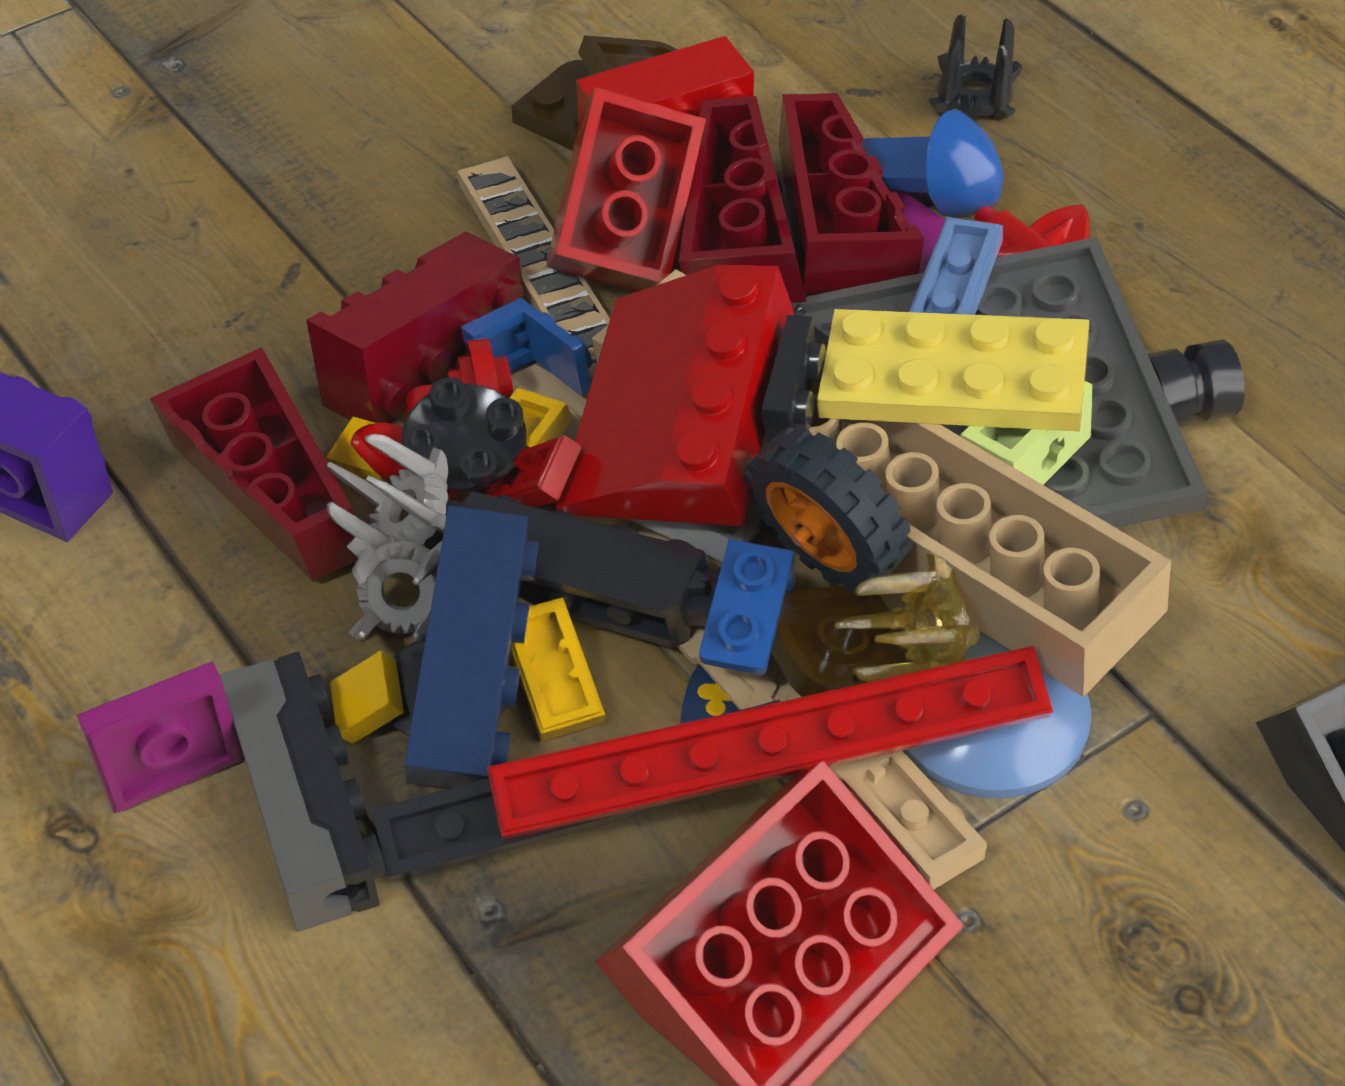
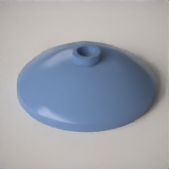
[902,628,1091,798]

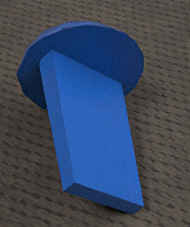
[862,109,1004,218]

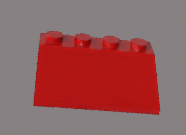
[556,265,794,526]
[594,760,964,1086]

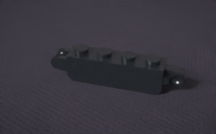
[424,491,720,647]

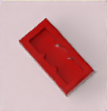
[483,435,582,508]

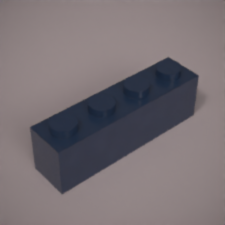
[404,505,539,789]

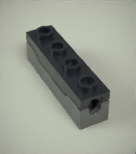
[220,651,386,932]

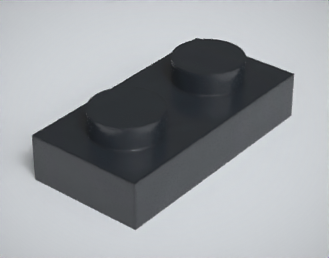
[762,315,826,444]

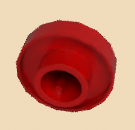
[447,337,513,398]

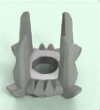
[327,434,449,548]
[347,536,442,643]

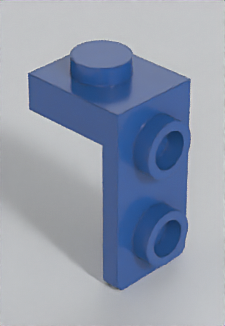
[461,298,592,396]
[699,539,796,675]

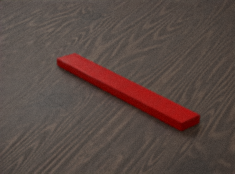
[487,646,1053,840]

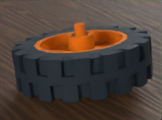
[744,426,913,594]

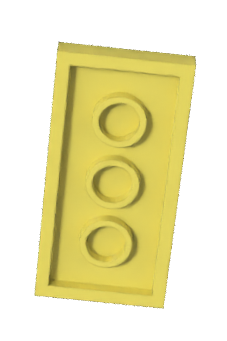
[817,309,1089,432]

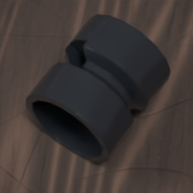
[1148,339,1245,427]

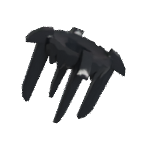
[929,14,1023,121]

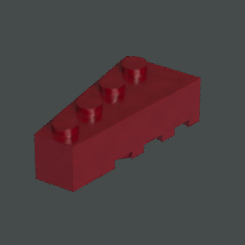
[778,93,924,294]
[679,96,807,303]
[306,231,524,423]
[149,347,358,581]

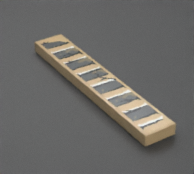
[458,156,610,383]

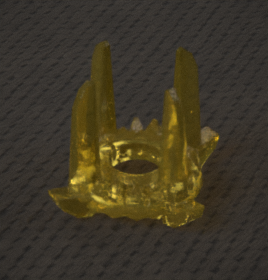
[835,553,980,682]

